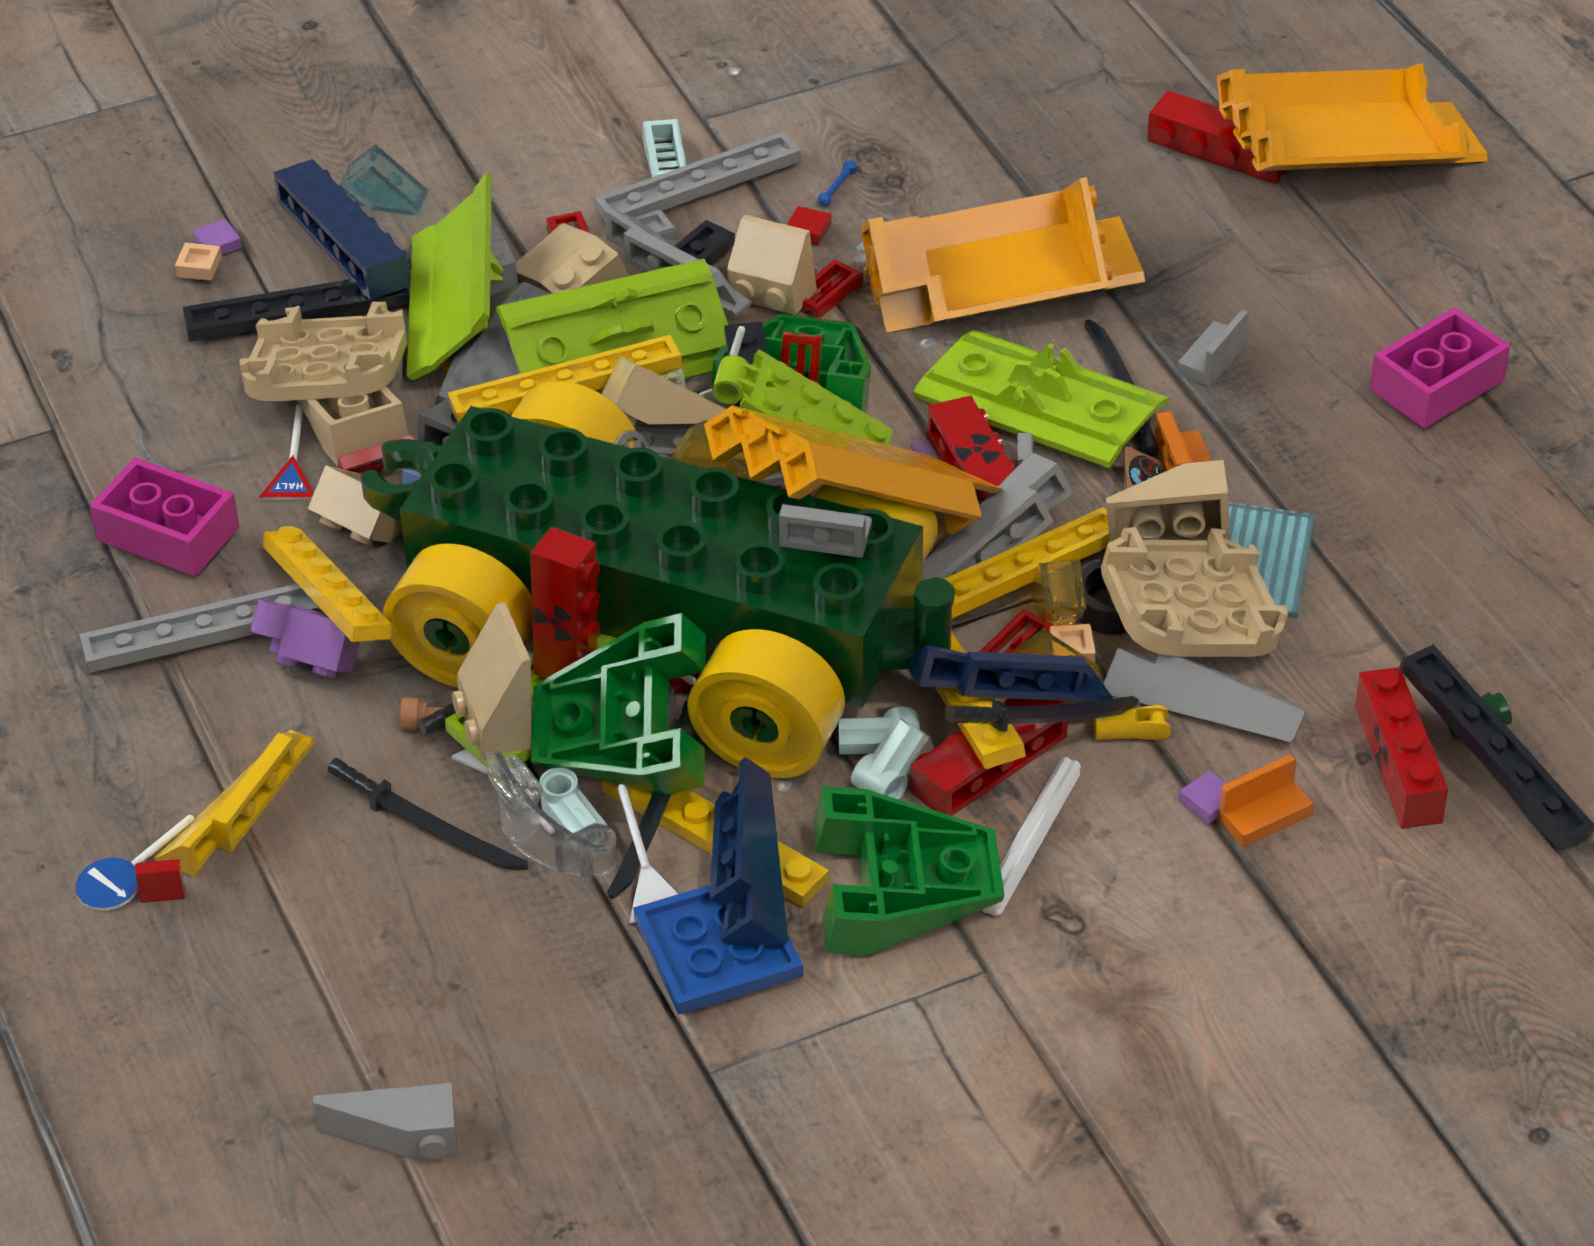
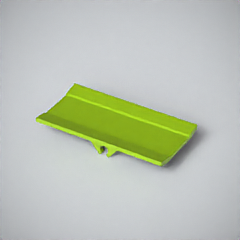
[407,173,504,381]
[496,259,728,394]
[913,329,1169,468]

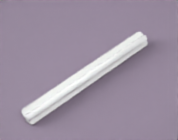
[982,757,1081,917]

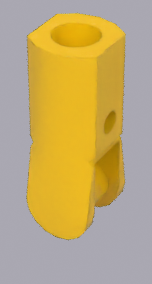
[1093,705,1171,741]

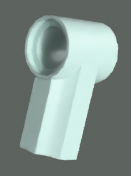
[838,707,921,756]
[851,717,930,799]
[539,768,608,851]

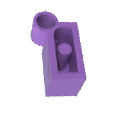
[250,599,360,678]

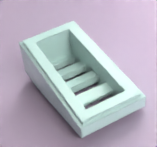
[642,119,687,177]

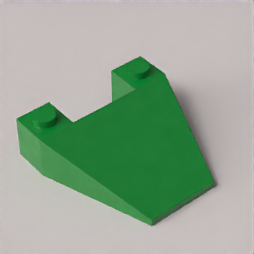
[712,314,871,413]
[531,613,706,795]
[813,786,1005,955]

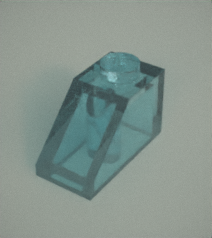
[339,144,429,216]

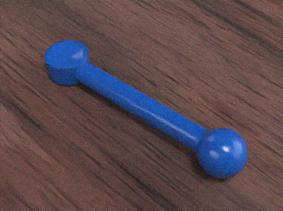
[817,160,857,207]

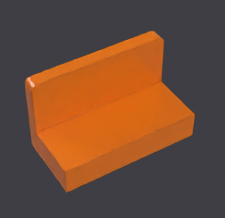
[1154,411,1212,471]
[1218,755,1314,847]

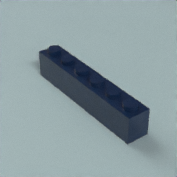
[274,159,412,300]

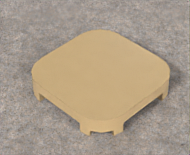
[239,302,407,401]
[1101,527,1288,657]

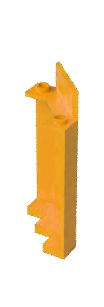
[1217,63,1488,171]
[704,405,1003,535]

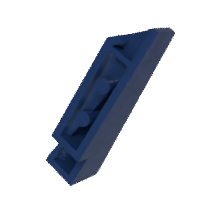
[905,645,1113,702]
[710,757,788,945]

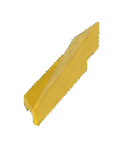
[154,730,316,877]

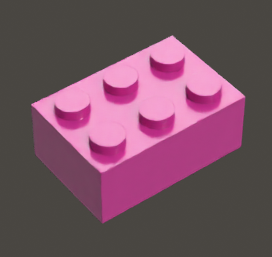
[1370,307,1511,429]
[90,457,239,577]

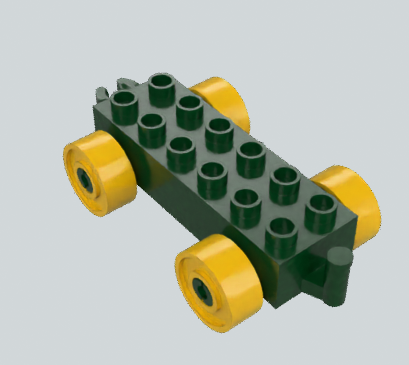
[361,381,955,778]

